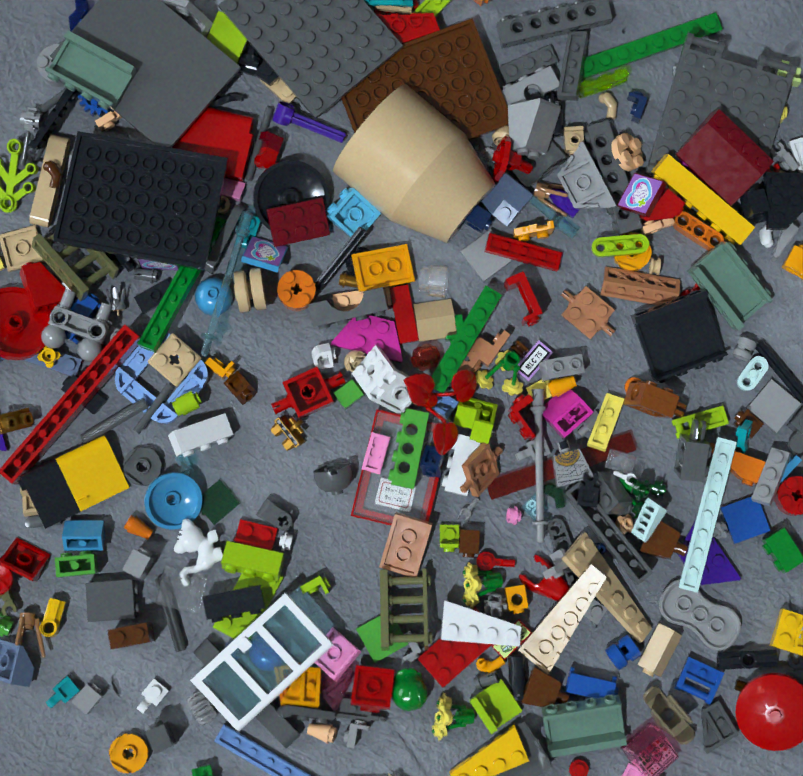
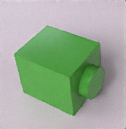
[334,380,364,410]

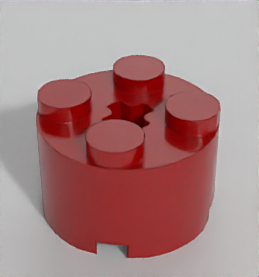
[774,476,803,516]

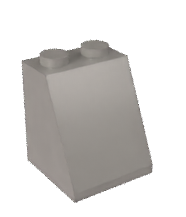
[508,98,561,159]

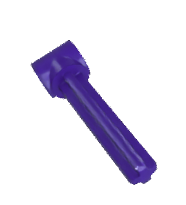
[272,101,346,143]

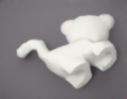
[174,519,223,586]

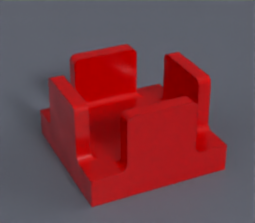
[351,665,395,713]

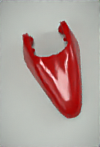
[518,555,570,602]

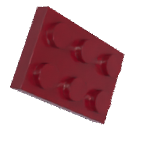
[266,197,330,247]

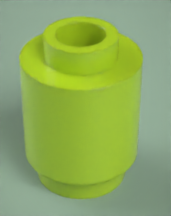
[172,390,202,416]

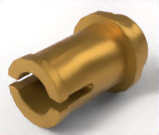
[339,272,358,288]

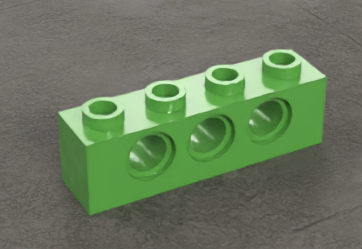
[388,408,429,490]

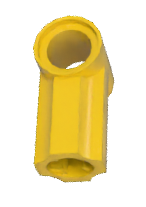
[40,598,66,638]

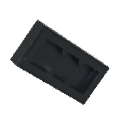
[134,279,170,314]

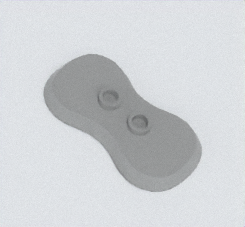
[659,580,741,651]

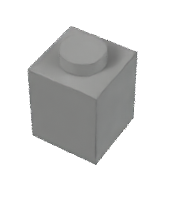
[72,683,104,715]

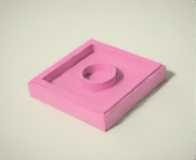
[308,627,361,682]

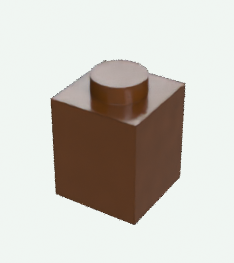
[459,529,480,558]

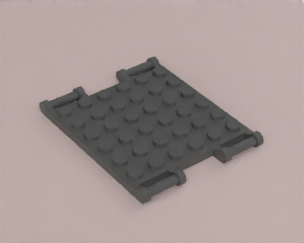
[646,32,797,195]

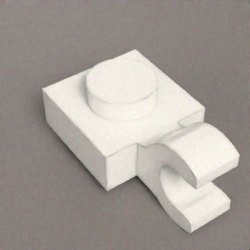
[137,679,169,713]

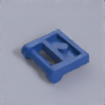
[674,657,724,705]

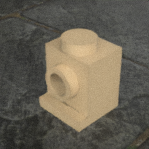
[563,126,584,156]

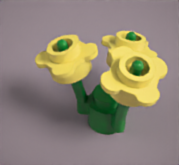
[463,562,503,609]
[432,693,474,741]

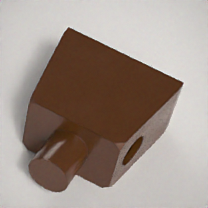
[640,521,689,560]
[520,667,570,707]

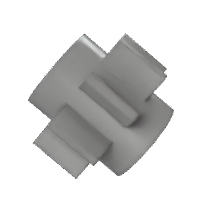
[20,107,42,131]
[484,594,508,618]

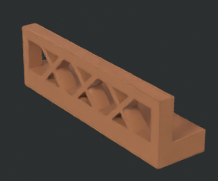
[600,266,680,305]

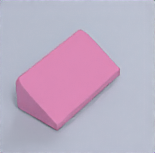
[221,178,246,202]

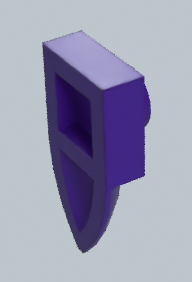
[550,188,580,219]

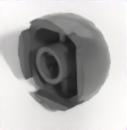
[313,462,353,495]

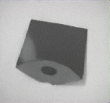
[491,141,568,187]
[473,722,552,776]

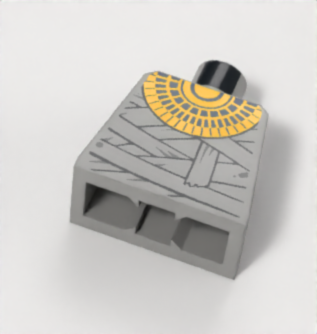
[552,440,593,488]

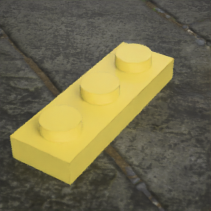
[587,393,624,452]

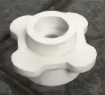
[279,532,293,551]

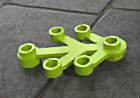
[0,139,39,213]

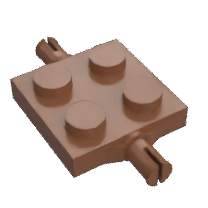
[561,286,616,340]
[460,443,503,497]

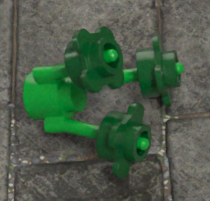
[619,478,667,519]

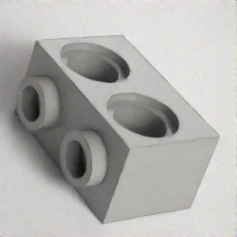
[539,354,585,382]
[122,548,155,579]

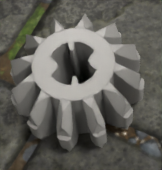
[187,691,217,725]

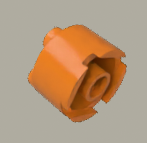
[277,270,316,311]

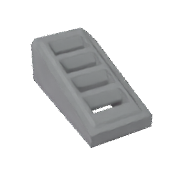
[771,223,799,262]

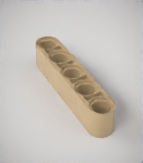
[29,134,70,228]

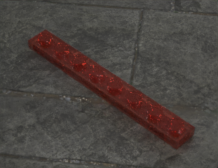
[487,432,636,500]

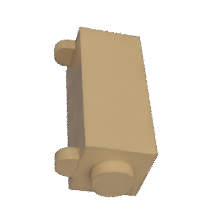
[637,623,682,677]

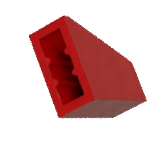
[19,262,66,314]

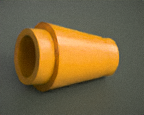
[547,375,577,397]

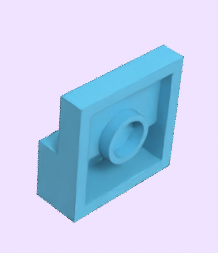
[326,188,381,237]

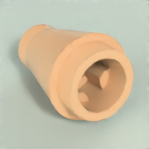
[307,723,337,744]

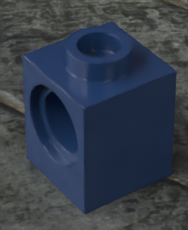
[463,205,493,233]

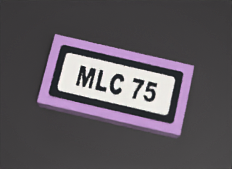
[518,341,553,382]

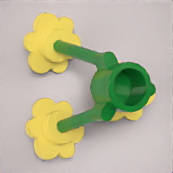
[476,350,523,396]

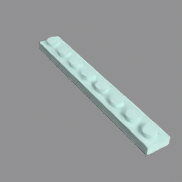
[678,437,737,593]

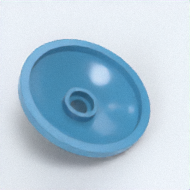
[144,472,202,530]

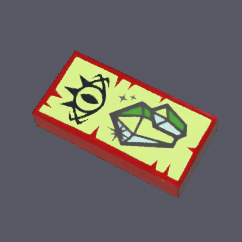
[491,619,532,660]

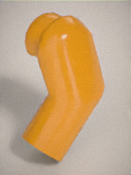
[476,656,506,673]

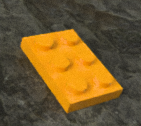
[351,244,415,292]

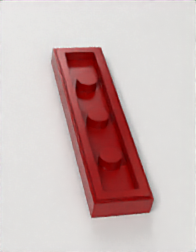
[484,232,562,272]

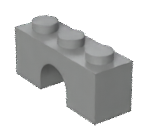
[501,66,559,107]

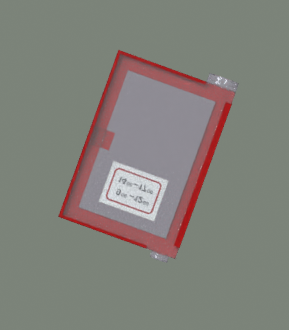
[351,409,452,525]

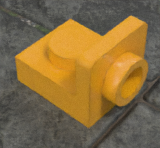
[205,357,236,380]

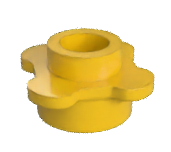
[37,346,61,368]

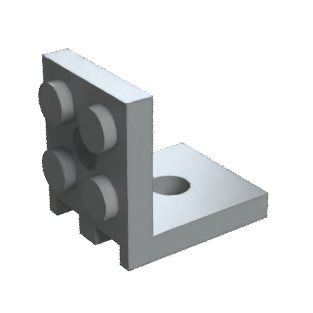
[161,0,213,37]

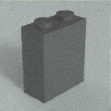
[85,579,140,622]

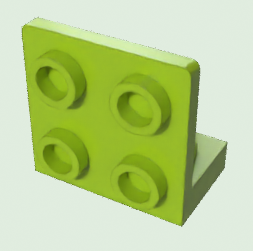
[469,679,522,734]

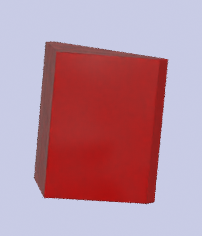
[0,537,51,581]

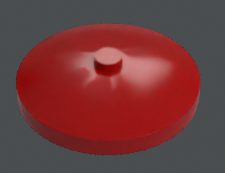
[0,287,51,360]
[735,673,803,751]

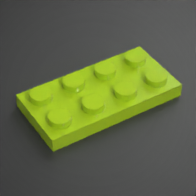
[213,573,284,641]

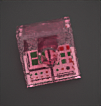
[620,722,679,776]

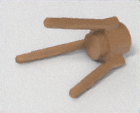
[534,182,568,217]
[15,612,46,658]

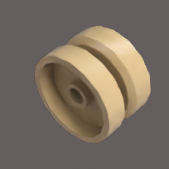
[234,267,267,313]

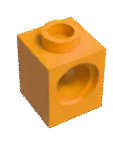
[504,585,528,614]

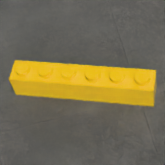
[651,154,755,245]

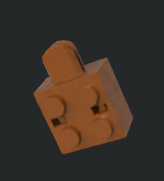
[623,380,687,418]

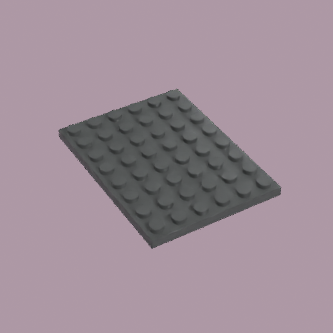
[218,0,403,119]

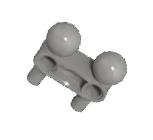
[41,289,112,362]

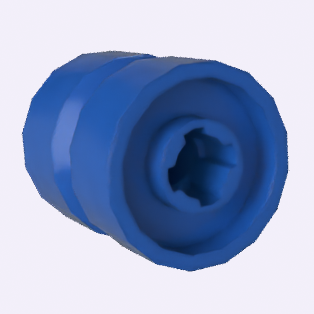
[605,635,641,671]

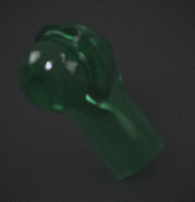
[543,483,565,508]

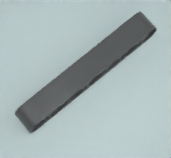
[193,638,301,749]

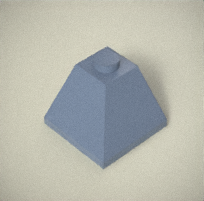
[481,172,534,226]
[0,639,34,687]

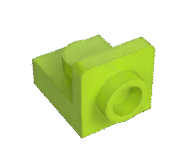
[439,525,459,552]
[300,576,331,595]

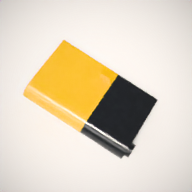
[17,435,129,529]

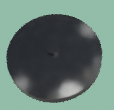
[253,160,329,230]

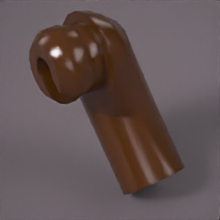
[43,161,62,189]

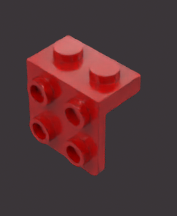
[508,394,536,441]

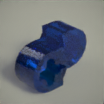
[69,0,89,31]

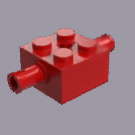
[271,366,346,419]

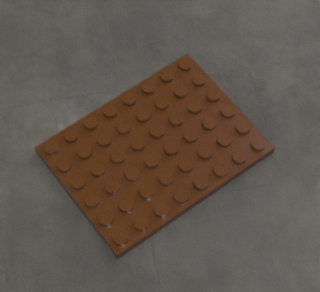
[341,18,509,140]

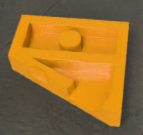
[513,221,554,242]
[281,667,321,708]

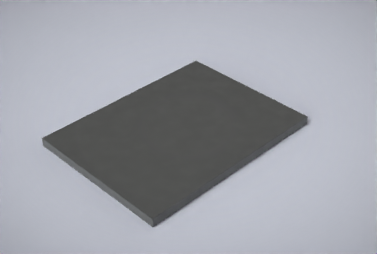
[50,0,241,148]

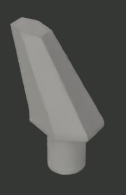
[577,410,599,437]

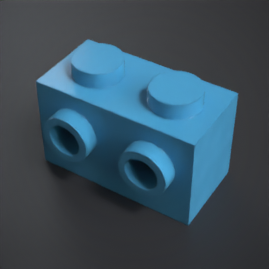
[62,520,105,551]

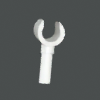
[613,470,638,487]

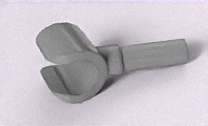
[458,497,479,523]

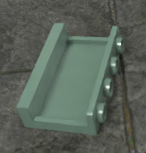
[45,30,137,110]
[687,242,773,331]
[541,694,627,758]

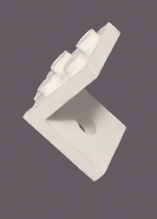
[352,345,412,415]

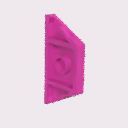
[331,315,403,363]

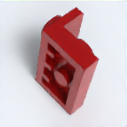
[234,519,278,551]

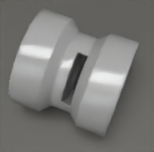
[732,337,757,362]

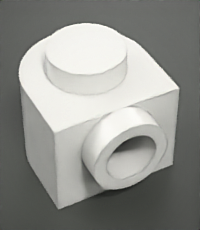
[311,343,336,369]

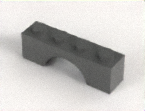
[308,287,390,330]

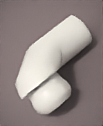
[759,224,774,248]

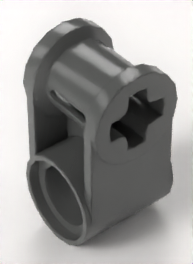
[256,499,294,531]

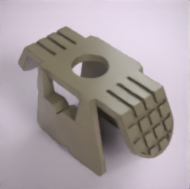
[643,686,695,745]

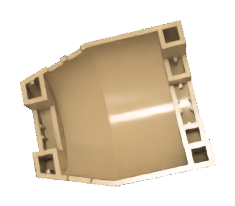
[333,84,496,244]

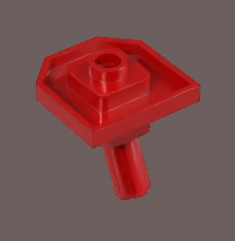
[492,136,533,182]

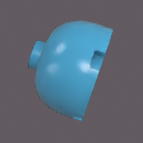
[195,277,233,316]

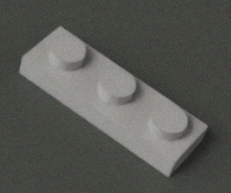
[751,448,791,507]

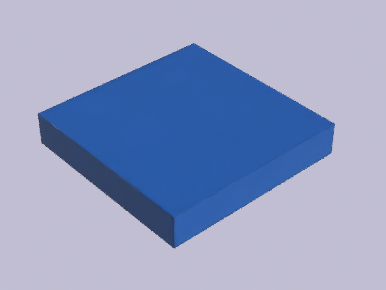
[720,496,771,544]

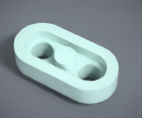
[737,356,768,391]

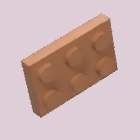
[379,512,433,577]

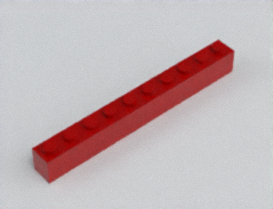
[0,324,141,485]

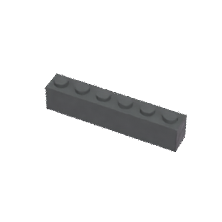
[563,481,653,585]

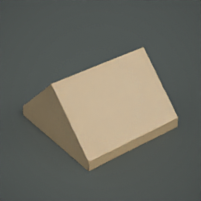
[413,299,456,342]

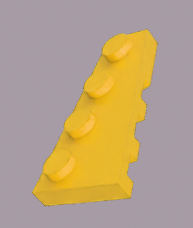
[449,725,529,776]

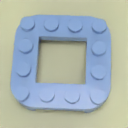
[115,332,209,424]

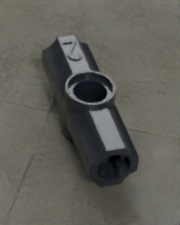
[716,650,778,670]

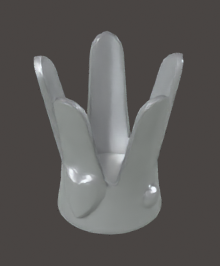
[106,287,126,316]

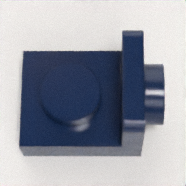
[627,91,647,123]
[420,445,445,477]

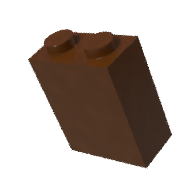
[107,622,155,649]

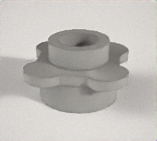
[713,520,728,540]

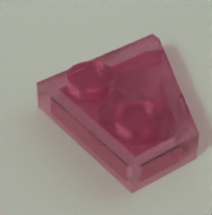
[320,666,355,711]

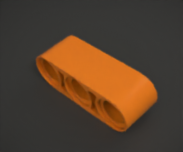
[673,212,724,251]

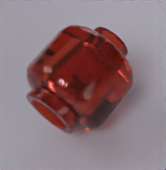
[410,343,440,371]

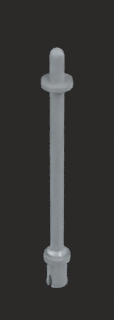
[531,389,549,543]

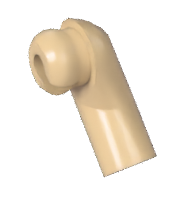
[599,92,617,119]

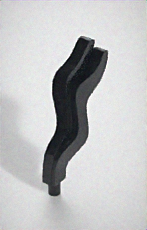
[208,94,243,108]

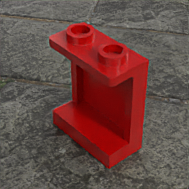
[504,271,543,327]

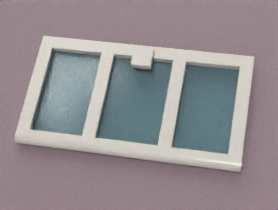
[191,593,334,731]

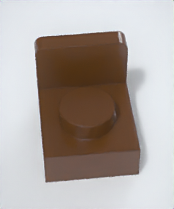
[224,370,257,405]
[733,409,764,439]

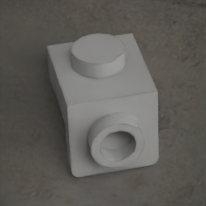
[543,548,568,579]
[403,631,421,662]
[344,720,370,748]

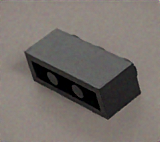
[202,585,266,623]

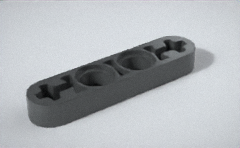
[205,204,245,274]
[547,519,579,588]

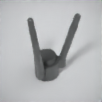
[16,131,50,171]

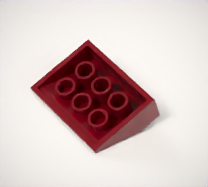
[675,109,774,206]

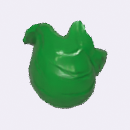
[392,668,428,711]

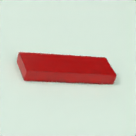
[389,285,419,344]

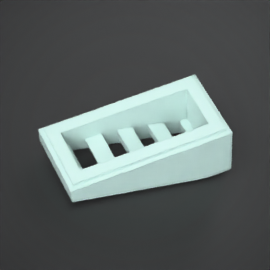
[631,498,667,543]

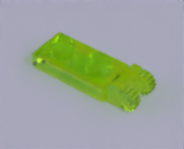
[578,68,629,99]

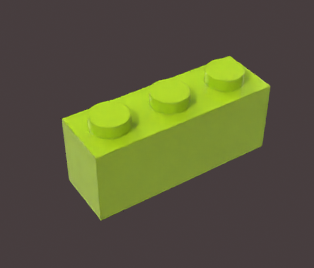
[221,541,284,582]

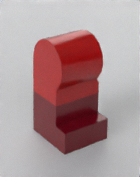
[254,131,284,169]

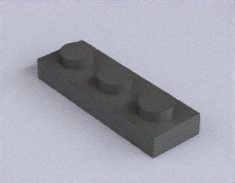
[499,45,558,85]

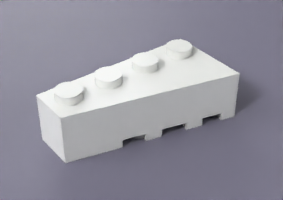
[441,600,521,647]

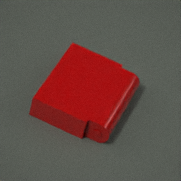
[172,107,254,182]

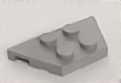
[557,141,617,209]

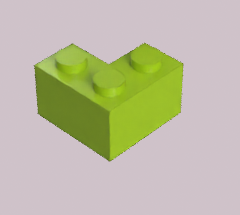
[454,398,498,444]

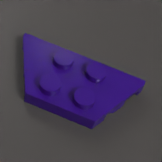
[677,519,741,585]

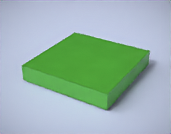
[356,610,408,663]

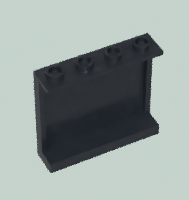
[630,289,728,383]

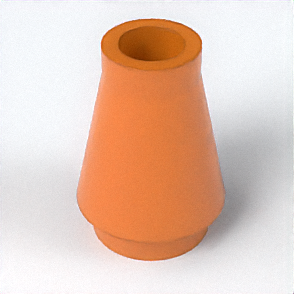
[124,515,154,540]

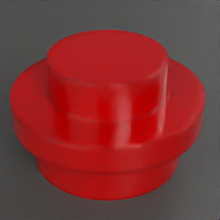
[569,760,589,776]

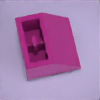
[542,390,594,439]

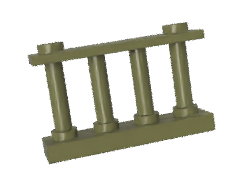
[31,233,119,301]
[380,569,432,651]

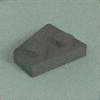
[701,700,739,754]

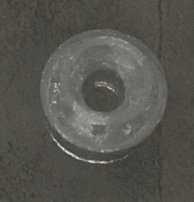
[419,263,449,298]

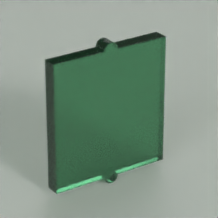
[201,479,240,526]

